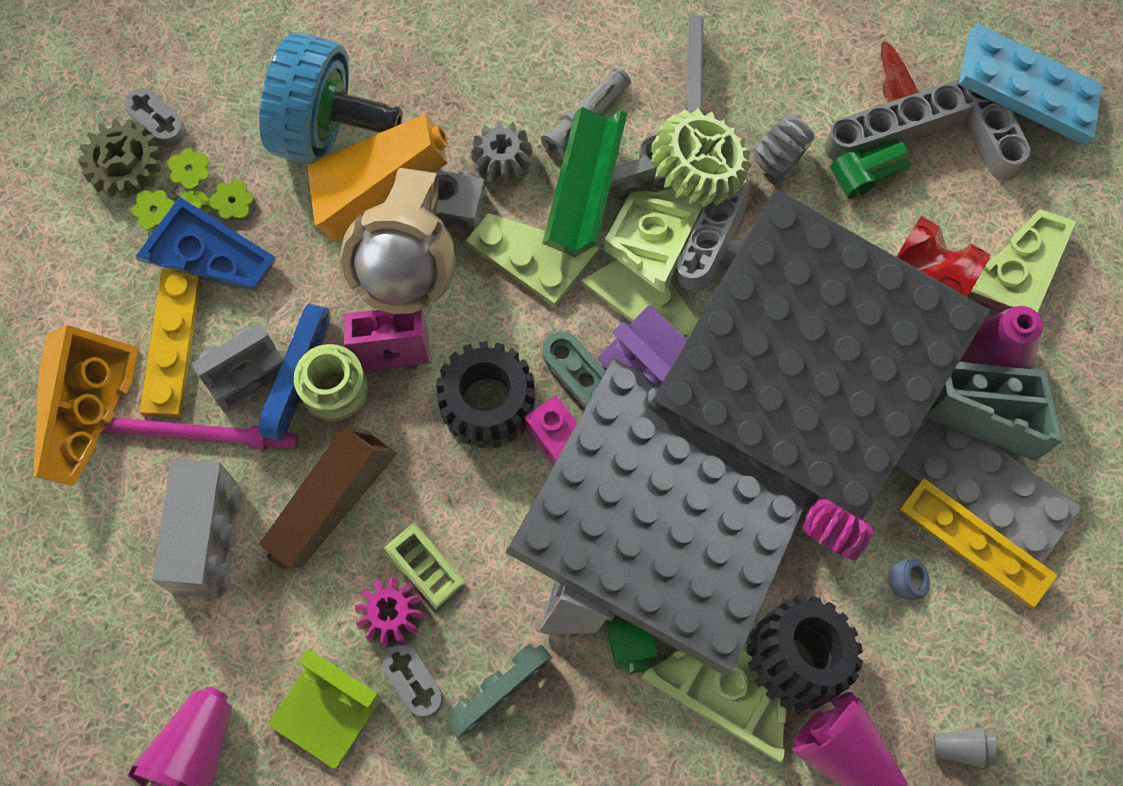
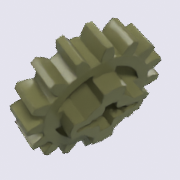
[78,119,163,198]

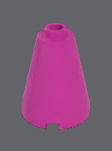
[959,306,1043,369]
[127,686,232,786]
[792,692,908,786]

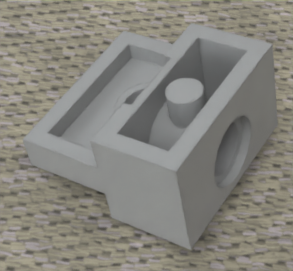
[191,322,283,412]

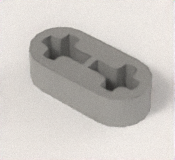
[124,88,186,147]
[383,645,443,718]

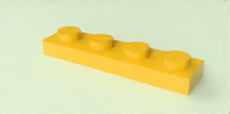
[140,269,202,418]
[898,478,1058,609]

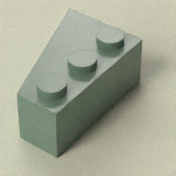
[925,362,1062,461]

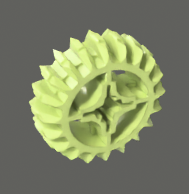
[650,109,752,207]

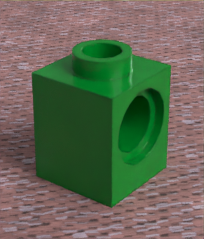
[605,614,658,674]

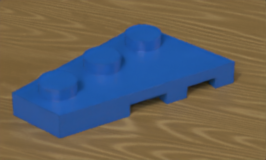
[135,196,276,291]

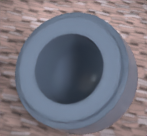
[888,558,930,600]

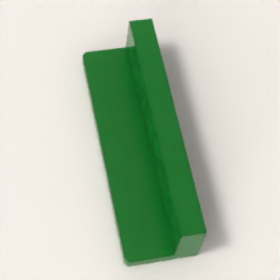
[542,107,627,257]

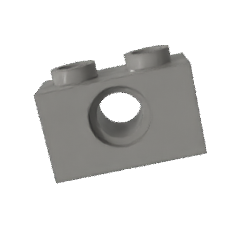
[435,169,486,233]

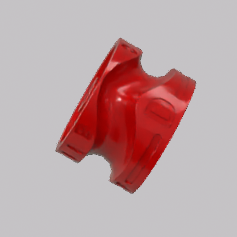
[896,216,991,297]

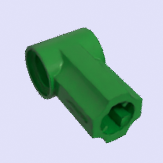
[830,139,911,199]

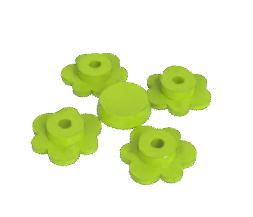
[132,148,254,230]

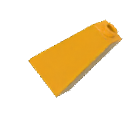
[307,114,449,242]

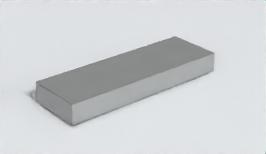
[685,15,704,113]

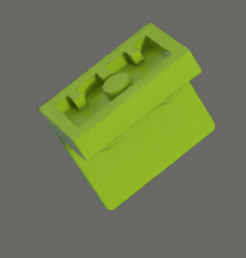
[268,648,383,769]

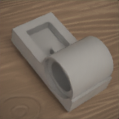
[608,134,665,197]

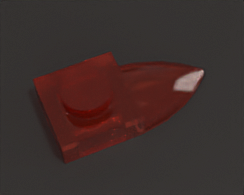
[881,41,919,102]

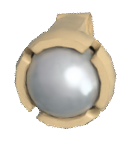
[340,168,456,314]

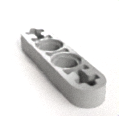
[676,178,750,291]

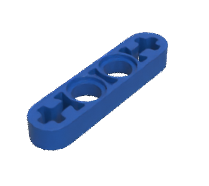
[259,304,330,441]

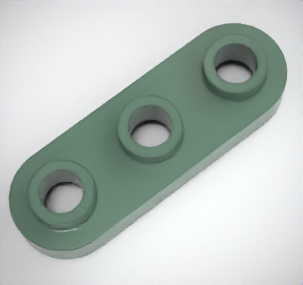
[543,331,605,409]
[447,644,553,739]

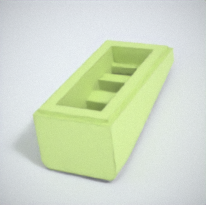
[382,522,466,610]

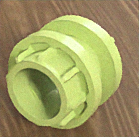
[294,344,368,421]

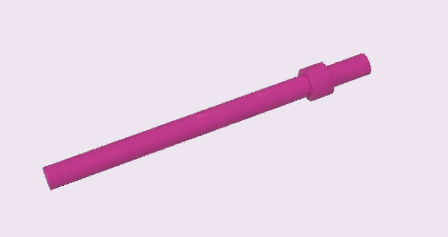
[102,418,299,450]

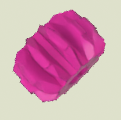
[803,498,874,560]
[354,577,424,648]

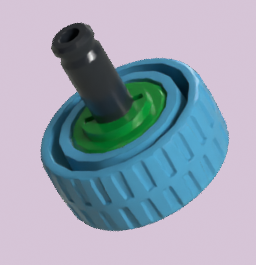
[259,33,403,164]

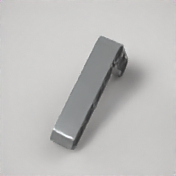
[825,79,1030,180]

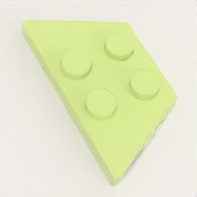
[604,189,704,292]
[642,644,786,763]

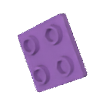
[598,305,687,387]

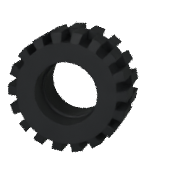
[436,341,535,448]
[746,595,863,712]

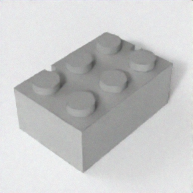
[152,459,241,598]

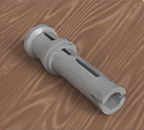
[540,67,631,161]

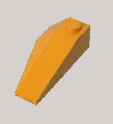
[33,325,138,486]

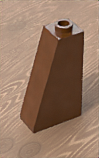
[259,426,398,569]

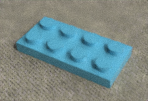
[958,23,1102,146]

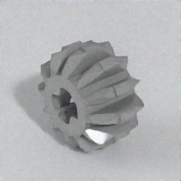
[754,114,815,178]
[470,120,533,185]

